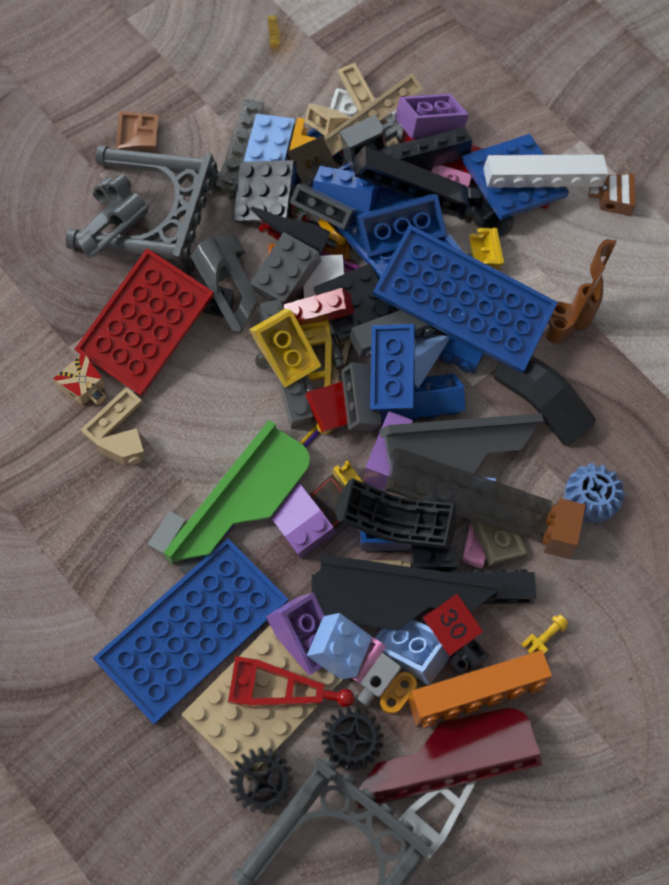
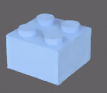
[307,613,372,679]

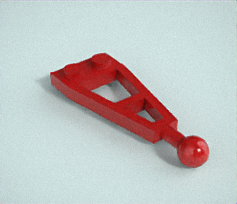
[228,656,355,707]

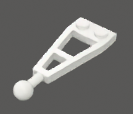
[399,781,476,859]

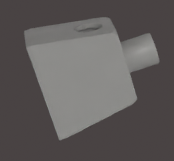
[356,653,402,707]

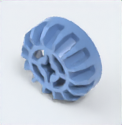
[564,463,625,523]

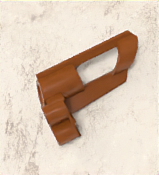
[545,239,617,343]

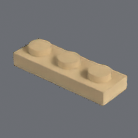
[81,387,142,446]

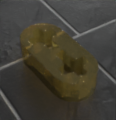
[267,15,280,48]

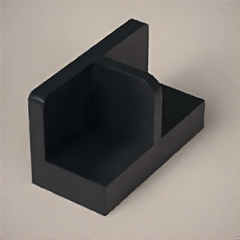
[473,196,515,239]

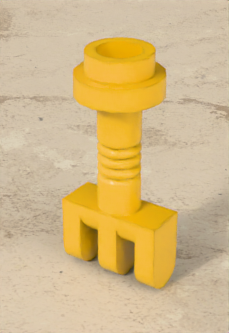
[521,614,569,654]

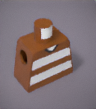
[588,173,635,216]

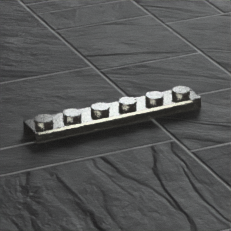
[216,99,264,195]

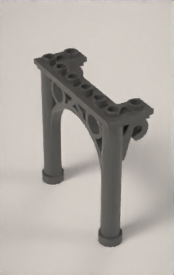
[66,145,222,276]
[231,757,435,885]

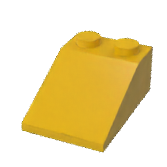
[249,308,321,387]

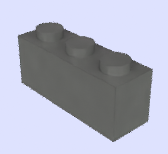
[289,184,358,229]
[341,363,382,432]

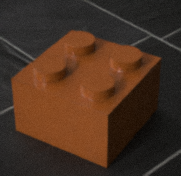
[542,498,585,559]

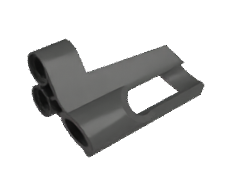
[77,174,149,259]
[190,234,258,335]

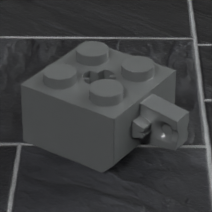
[339,115,398,170]

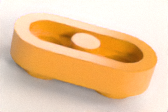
[318,218,347,246]
[380,672,417,714]

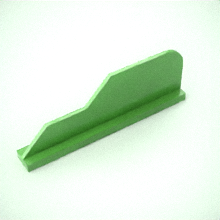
[163,420,310,565]

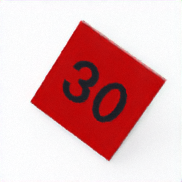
[423,594,483,656]

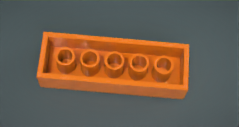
[408,650,552,728]

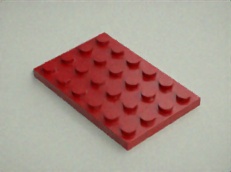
[74,248,215,396]

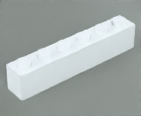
[484,155,608,188]

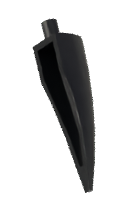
[250,206,337,255]

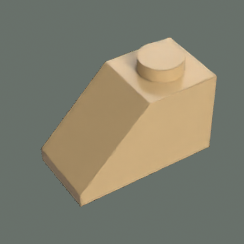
[305,103,349,136]
[95,428,145,465]

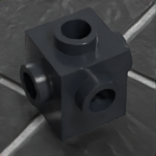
[449,639,490,676]

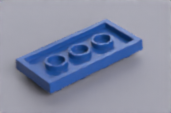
[370,324,415,411]

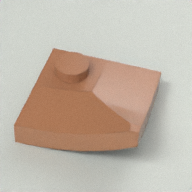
[116,111,158,151]

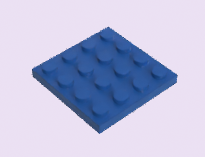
[462,134,569,220]

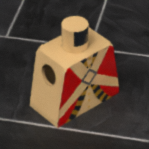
[53,353,106,405]

